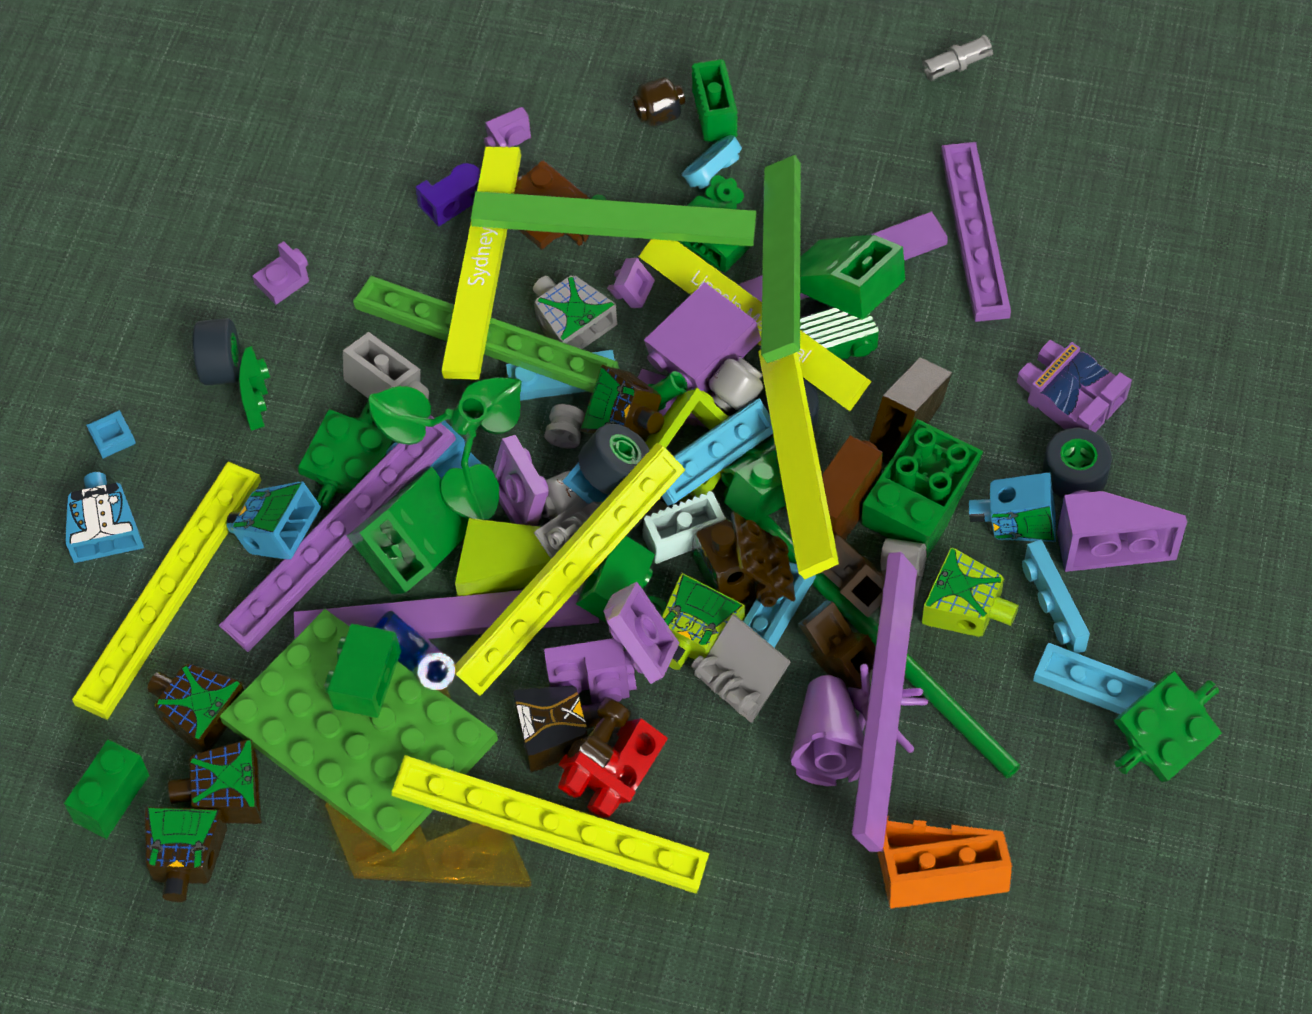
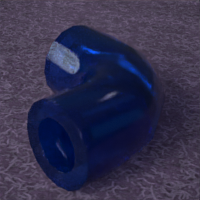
[372,611,455,690]

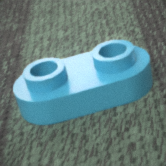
[682,135,742,189]

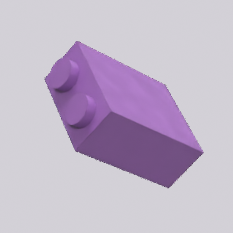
[644,282,761,393]

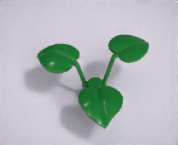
[368,378,521,520]

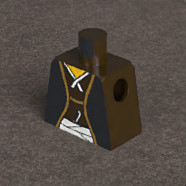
[513,686,601,772]

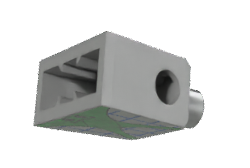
[533,276,617,349]

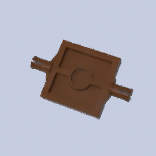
[514,160,590,250]

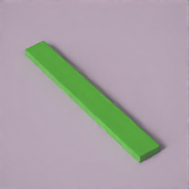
[761,155,801,363]
[471,191,756,246]
[353,276,619,393]

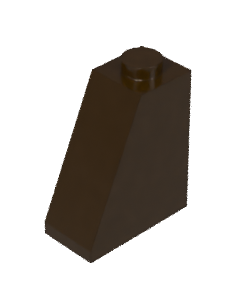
[869,357,952,464]

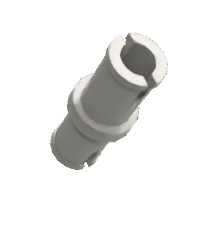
[923,35,993,81]

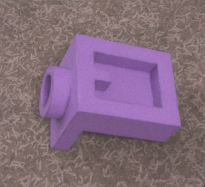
[484,107,531,147]
[253,241,309,305]

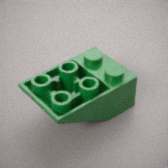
[800,235,906,320]
[862,419,983,558]
[347,467,469,595]

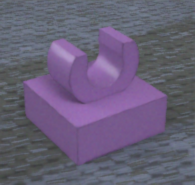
[607,258,655,308]

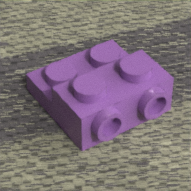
[603,582,679,684]
[544,638,637,703]

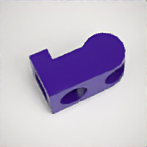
[415,163,481,227]

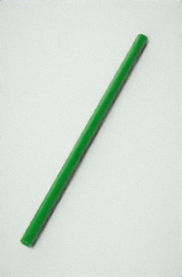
[723,488,1021,779]

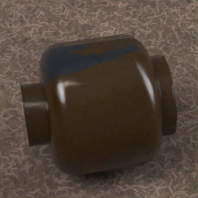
[633,77,686,127]

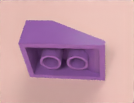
[1057,490,1187,572]

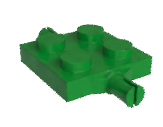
[298,401,395,510]
[1114,671,1222,782]

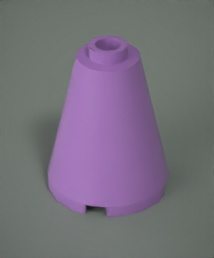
[791,675,864,786]

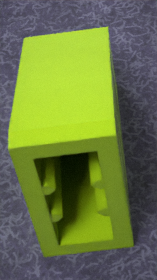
[455,518,551,596]

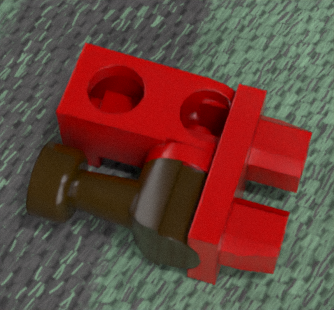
[558,698,668,818]

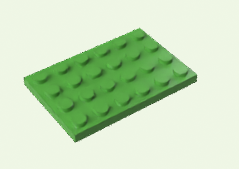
[220,609,498,853]

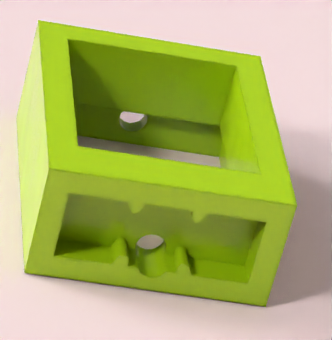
[645,388,730,503]

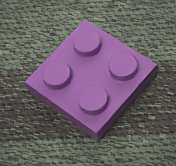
[493,435,549,526]

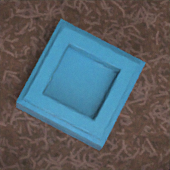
[86,410,136,459]

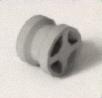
[544,404,585,449]

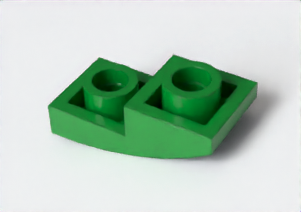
[239,346,270,431]

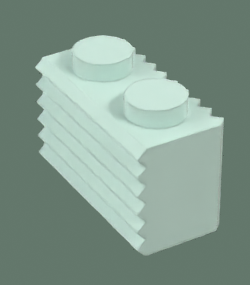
[643,491,726,564]

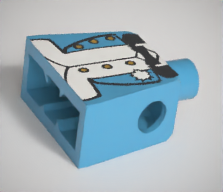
[65,472,144,563]

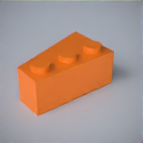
[877,816,1012,909]

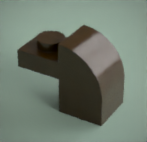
[823,532,885,618]
[798,601,876,689]

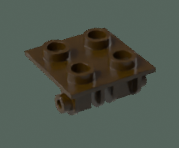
[731,512,796,607]

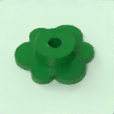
[705,175,744,209]

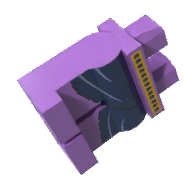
[1017,340,1132,433]

